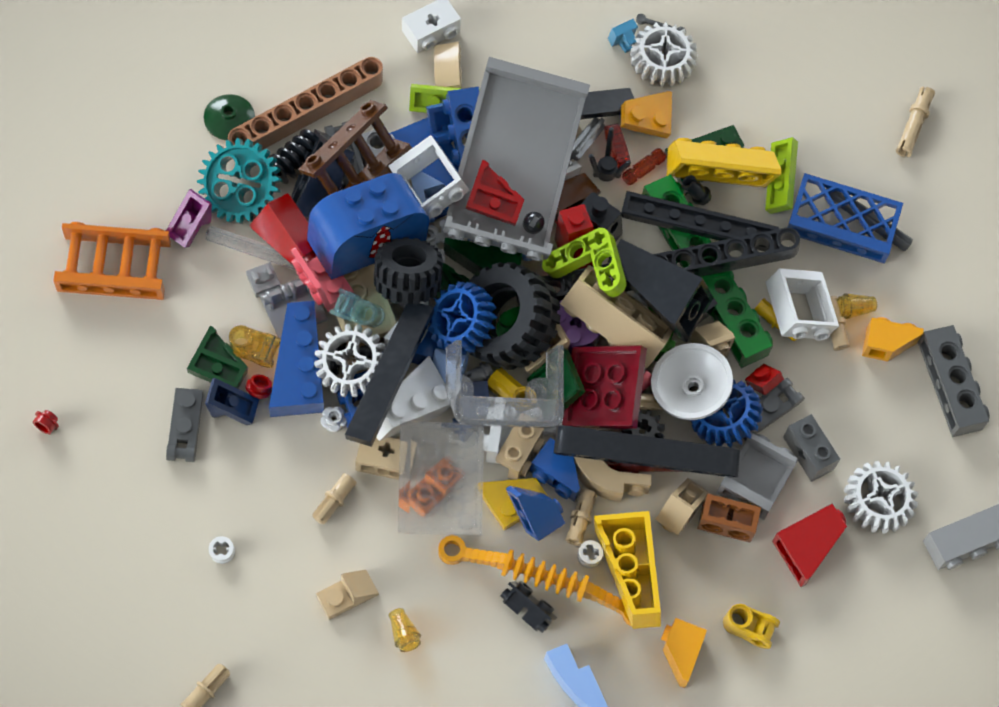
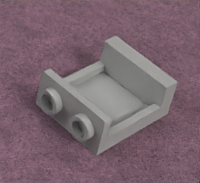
[717,433,798,520]

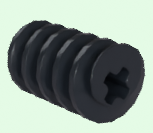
[269,129,317,184]

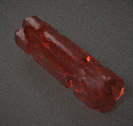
[622,148,666,185]

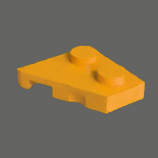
[621,91,672,139]

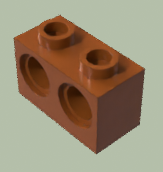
[697,493,761,543]

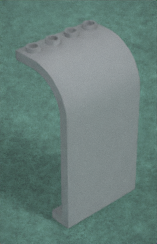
[443,57,590,261]

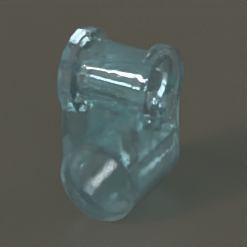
[329,287,385,328]

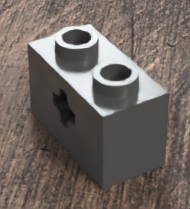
[783,414,840,482]

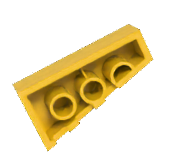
[594,511,661,629]

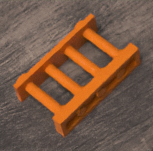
[53,222,171,300]

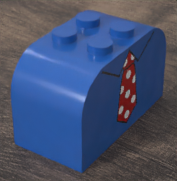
[307,173,430,280]

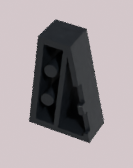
[291,129,355,218]

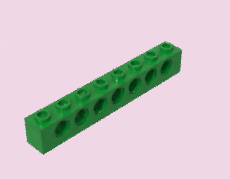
[642,174,773,368]

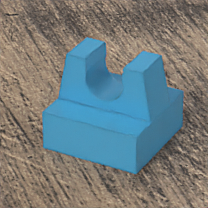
[607,19,638,53]

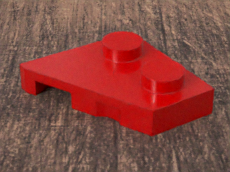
[465,160,525,226]

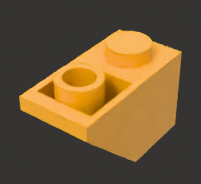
[862,317,924,362]

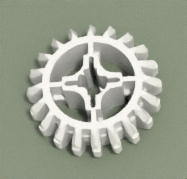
[630,22,698,88]
[314,324,386,397]
[844,460,918,534]

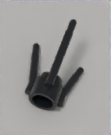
[588,127,631,182]

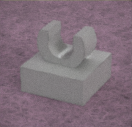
[246,262,280,298]

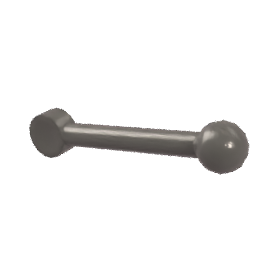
[636,14,686,31]

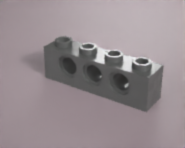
[918,325,990,437]

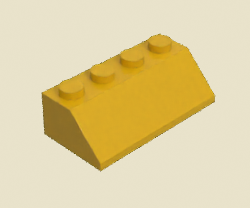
[667,138,781,188]

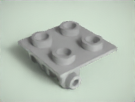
[259,278,328,339]

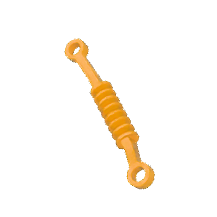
[438,535,632,627]

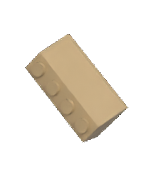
[560,265,673,368]

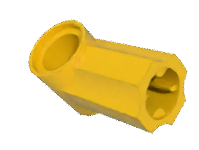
[487,367,536,416]

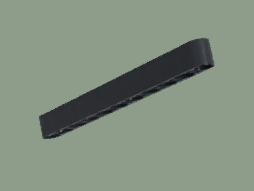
[516,228,800,306]

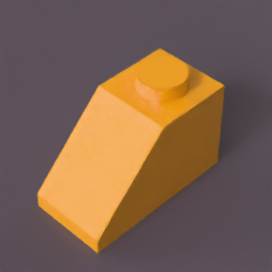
[661,618,707,688]

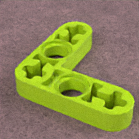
[542,228,626,297]

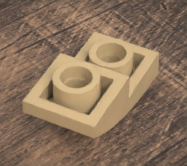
[434,42,462,88]

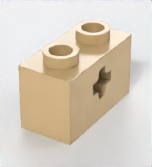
[355,436,416,482]

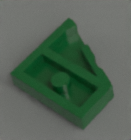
[187,326,248,389]

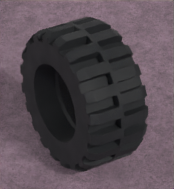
[458,262,561,370]

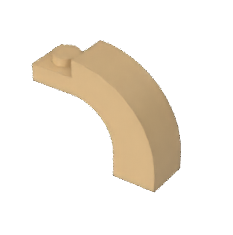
[574,429,652,502]

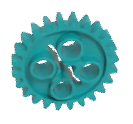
[197,138,282,224]

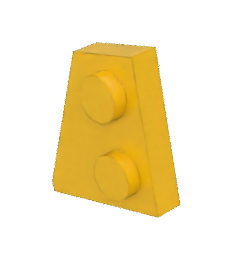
[476,478,548,531]

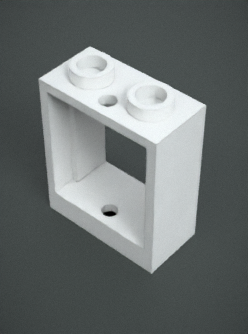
[389,135,470,220]
[766,268,839,341]

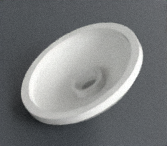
[651,343,733,420]

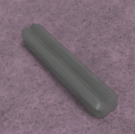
[570,118,605,161]

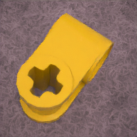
[723,604,780,649]

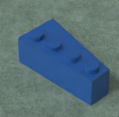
[269,301,324,417]

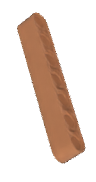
[228,57,383,151]

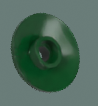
[204,94,255,140]

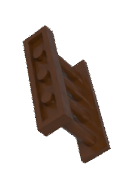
[298,100,412,195]

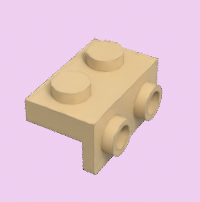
[495,415,546,480]

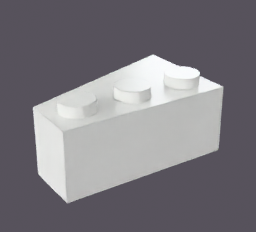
[377,356,456,441]

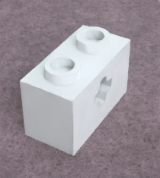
[402,0,461,53]

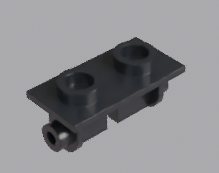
[500,581,557,633]

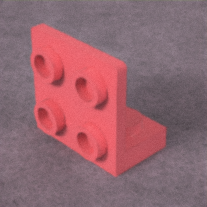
[291,247,355,311]

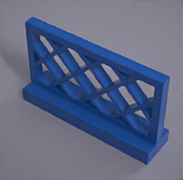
[787,173,903,264]

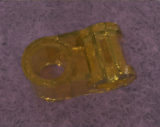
[229,325,281,368]

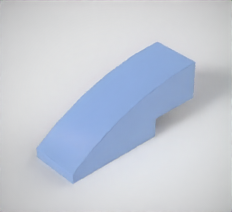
[544,644,608,707]

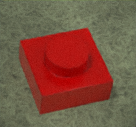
[745,363,784,395]

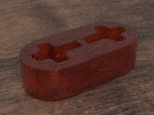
[604,123,630,168]

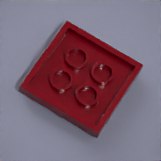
[562,345,647,429]

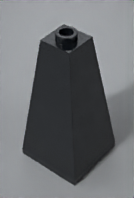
[607,239,714,343]

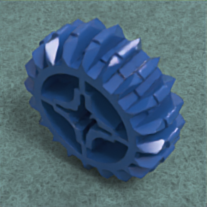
[428,282,497,355]
[690,379,763,448]

